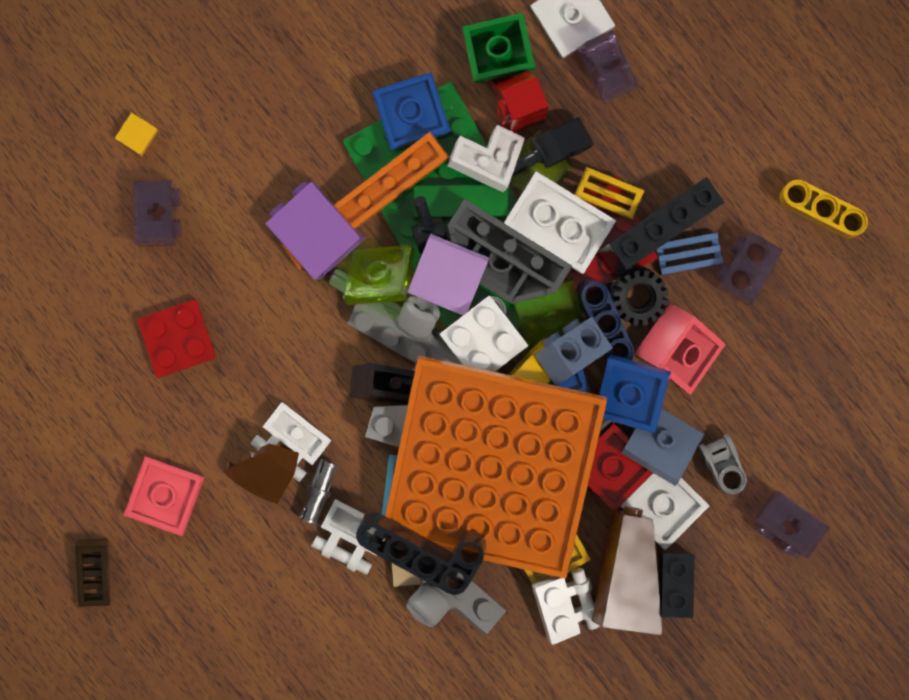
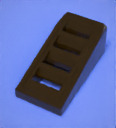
[75,539,110,607]

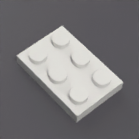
[504,171,616,275]

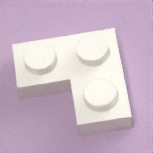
[447,125,525,193]

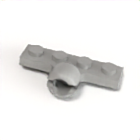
[347,295,463,365]
[395,542,506,636]

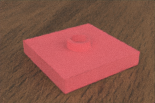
[123,456,205,537]

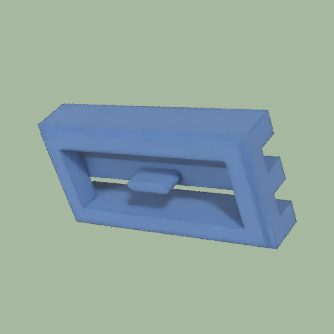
[656,233,723,275]

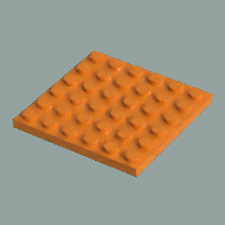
[385,355,607,579]

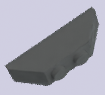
[448,199,572,304]

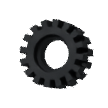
[609,266,669,326]

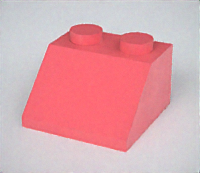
[634,303,726,395]

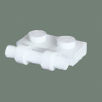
[250,402,332,483]
[311,499,386,575]
[531,568,600,645]

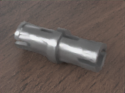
[298,459,339,525]

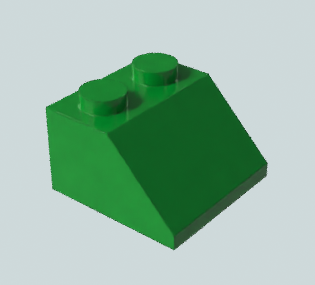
[462,13,536,84]

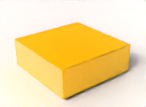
[115,112,159,156]

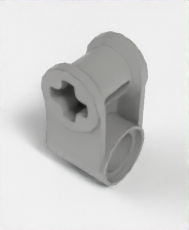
[698,433,747,495]

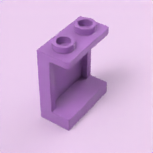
[265,181,366,280]

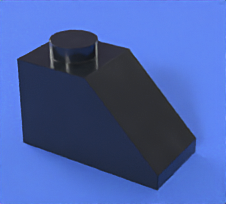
[349,363,415,404]

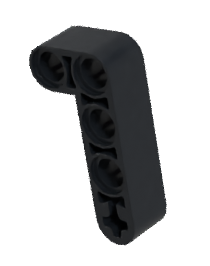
[356,512,487,595]

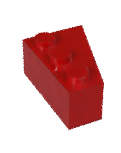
[489,71,549,133]

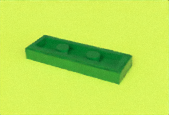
[414,185,508,218]

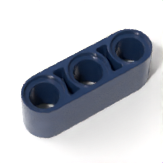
[576,278,634,361]

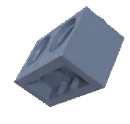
[535,317,613,386]

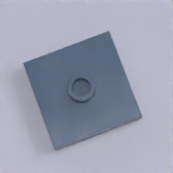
[621,409,704,486]

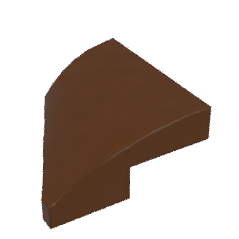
[224,444,299,504]

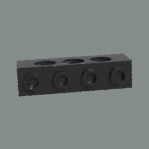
[599,177,725,277]

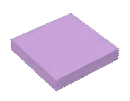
[407,234,490,315]

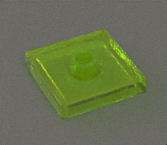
[343,245,415,305]
[514,277,584,353]

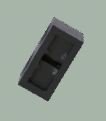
[659,552,695,618]

